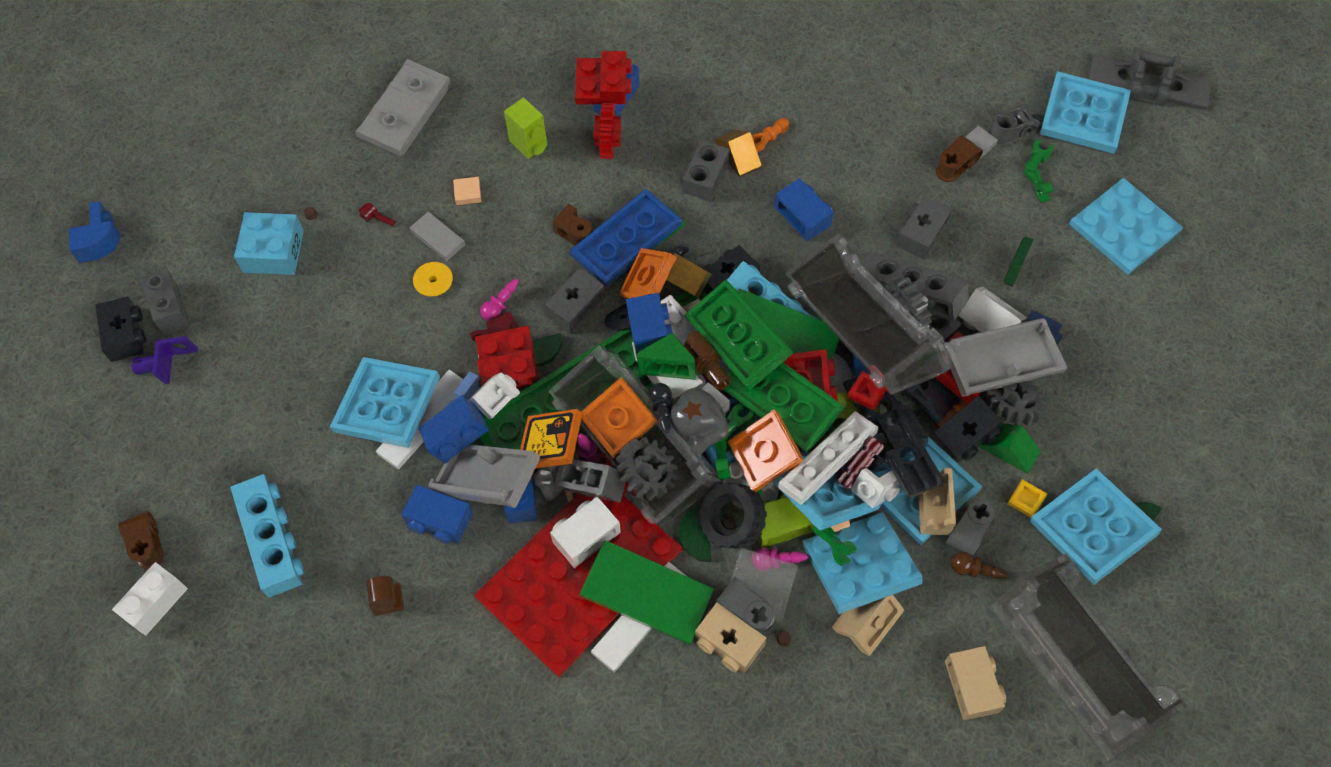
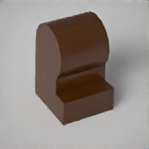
[553,204,592,245]
[366,576,405,616]

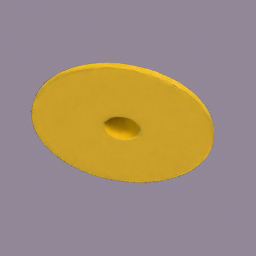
[413,262,453,297]

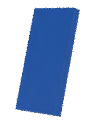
[570,189,682,287]

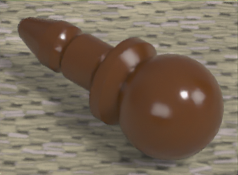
[951,552,1008,579]

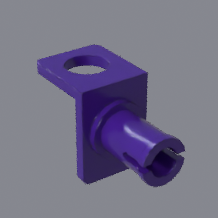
[131,336,198,384]

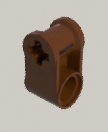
[936,135,983,182]
[118,510,164,570]

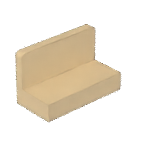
[832,595,904,656]

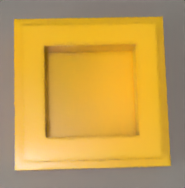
[1007,479,1047,518]

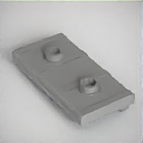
[356,59,450,156]
[942,318,1067,397]
[428,445,540,508]

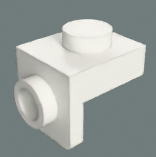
[470,373,520,419]
[851,468,900,508]

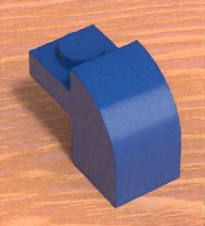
[69,201,120,263]

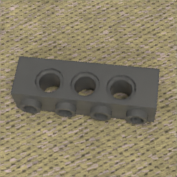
[854,251,969,322]

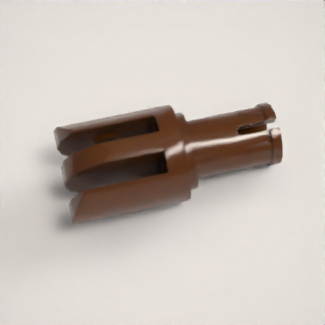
[683,331,731,391]

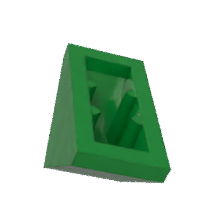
[636,333,697,380]
[979,424,1041,474]

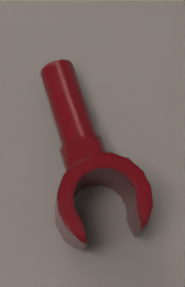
[359,203,396,227]

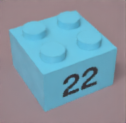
[234,212,304,275]

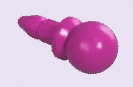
[480,279,519,321]
[577,433,603,464]
[752,547,808,571]

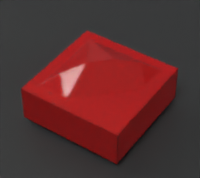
[848,371,888,410]

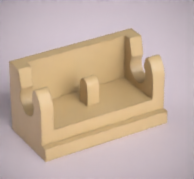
[918,468,956,535]

